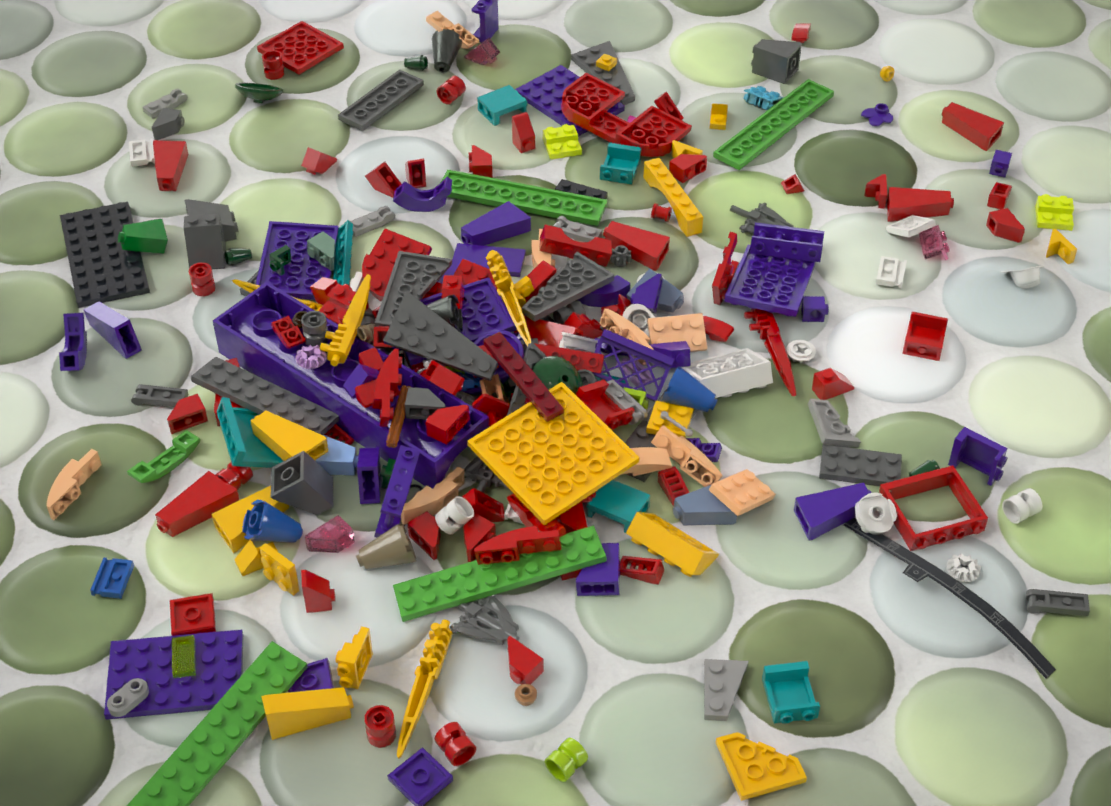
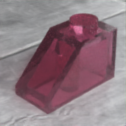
[464,37,500,65]
[305,515,355,553]

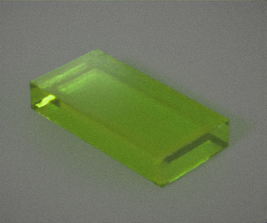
[172,635,196,678]

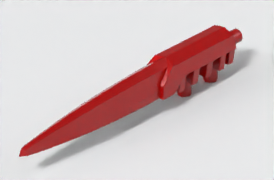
[744,309,796,397]

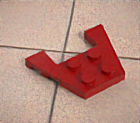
[712,232,739,305]

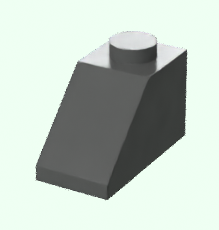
[151,108,185,140]
[405,387,445,420]

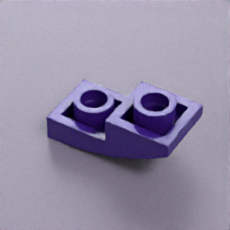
[686,438,722,462]

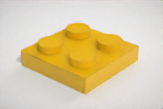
[646,401,694,438]
[260,543,300,596]

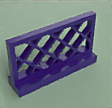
[592,329,675,402]

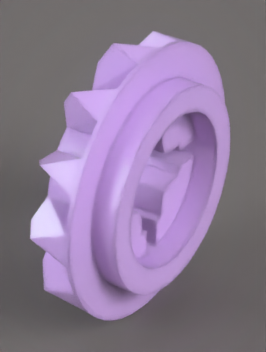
[295,344,327,369]

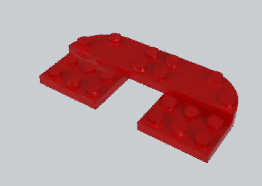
[561,73,692,157]
[362,228,498,301]

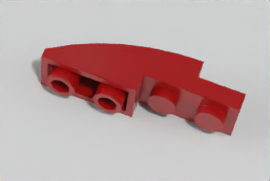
[372,349,402,427]
[506,493,566,537]
[475,526,561,565]

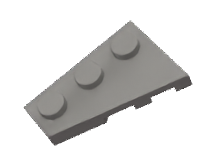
[808,399,861,447]
[704,659,749,721]

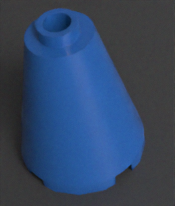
[662,366,718,412]
[242,499,303,543]

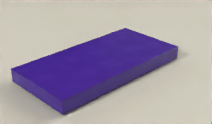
[453,243,526,277]

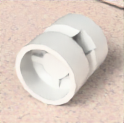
[1002,488,1043,524]
[435,496,474,534]

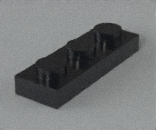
[555,179,608,200]

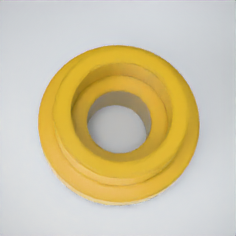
[880,66,895,82]

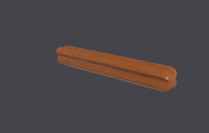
[386,385,410,448]

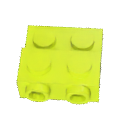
[543,124,582,160]
[1035,194,1074,231]

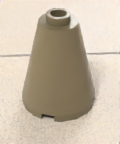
[356,522,417,569]

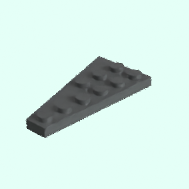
[375,251,452,327]

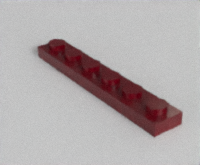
[483,332,564,422]

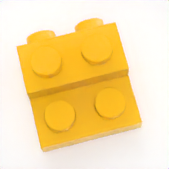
[336,626,373,689]

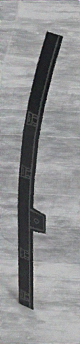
[843,518,1056,679]

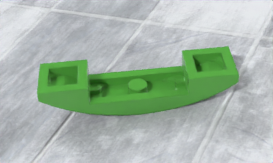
[127,430,200,483]

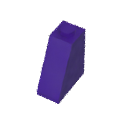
[357,447,381,504]
[576,543,620,596]

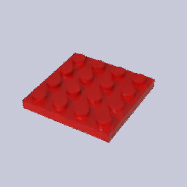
[257,21,344,75]

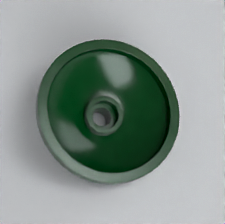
[235,83,283,103]
[532,356,583,395]

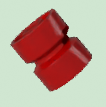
[262,50,284,80]
[436,76,466,104]
[188,263,216,297]
[215,462,253,490]
[365,705,396,748]
[434,722,476,766]

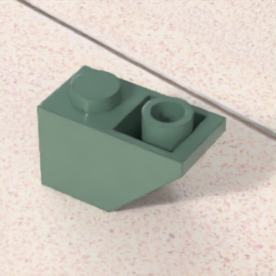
[307,232,335,271]

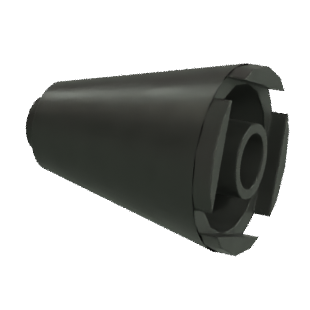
[431,29,462,73]
[426,294,463,332]

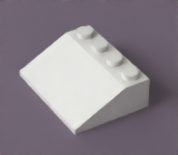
[681,348,773,398]

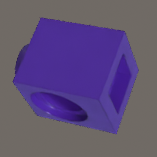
[989,150,1012,178]
[801,296,829,322]

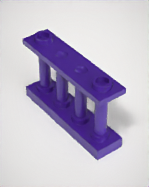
[750,222,825,262]
[374,445,420,538]

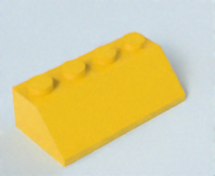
[626,512,719,577]

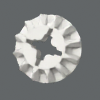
[786,340,816,363]
[946,553,981,582]

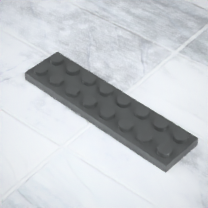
[191,357,339,435]

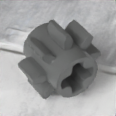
[611,246,631,267]

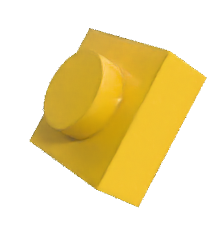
[596,54,617,71]

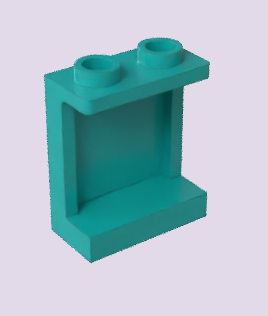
[477,85,528,126]
[600,143,641,185]
[586,480,650,533]
[762,661,820,724]

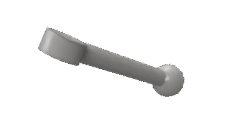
[660,411,693,437]

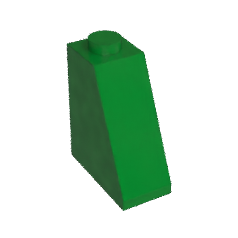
[118,219,168,254]

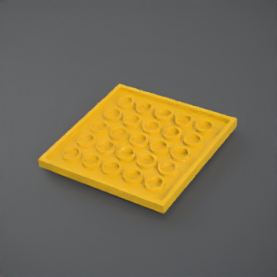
[468,382,640,525]

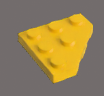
[716,732,807,801]

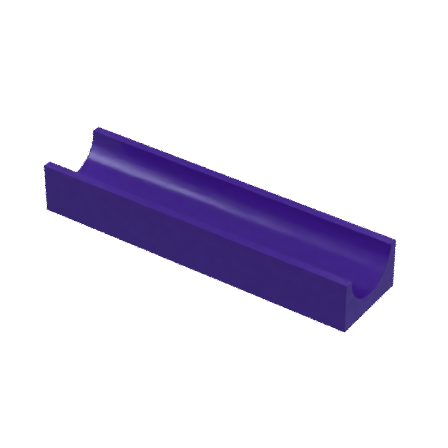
[212,282,489,489]

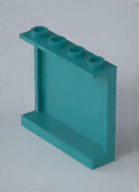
[217,397,284,468]

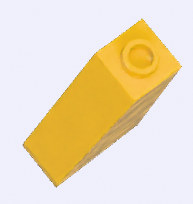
[250,411,328,461]
[212,485,289,553]
[261,687,354,740]

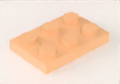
[647,313,707,352]
[709,469,776,516]

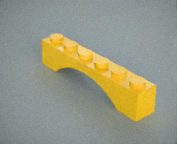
[643,158,703,237]

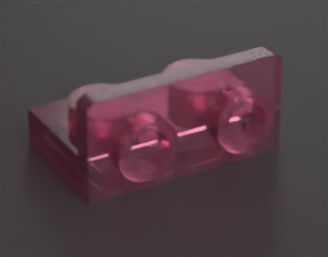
[919,225,950,260]

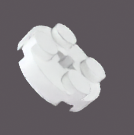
[855,493,897,534]

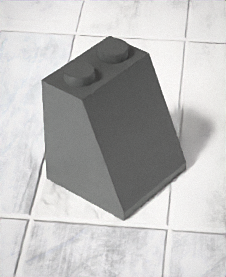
[751,39,802,84]
[185,199,239,242]
[183,214,226,270]
[271,451,334,515]

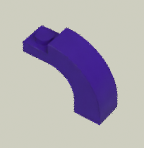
[393,177,452,212]
[578,275,631,307]
[59,313,87,371]

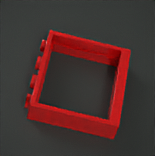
[879,465,988,551]

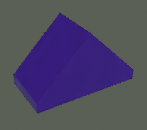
[343,364,379,399]

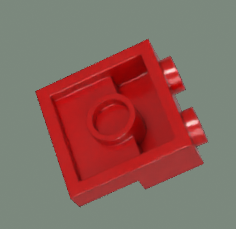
[319,284,369,325]

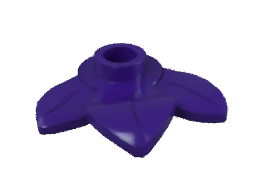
[861,103,893,126]

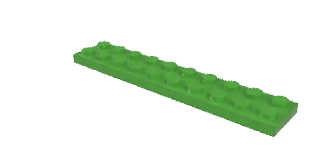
[713,79,834,170]
[440,170,607,226]
[393,525,607,622]
[127,641,307,806]

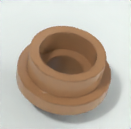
[515,684,537,706]

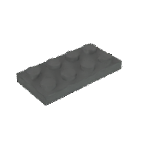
[819,444,902,486]

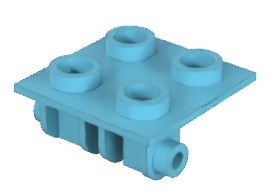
[743,86,784,110]

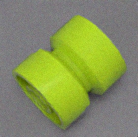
[544,737,588,782]

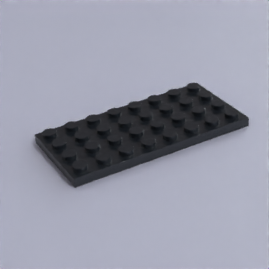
[60,201,150,308]

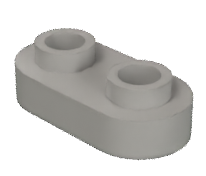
[107,678,149,717]

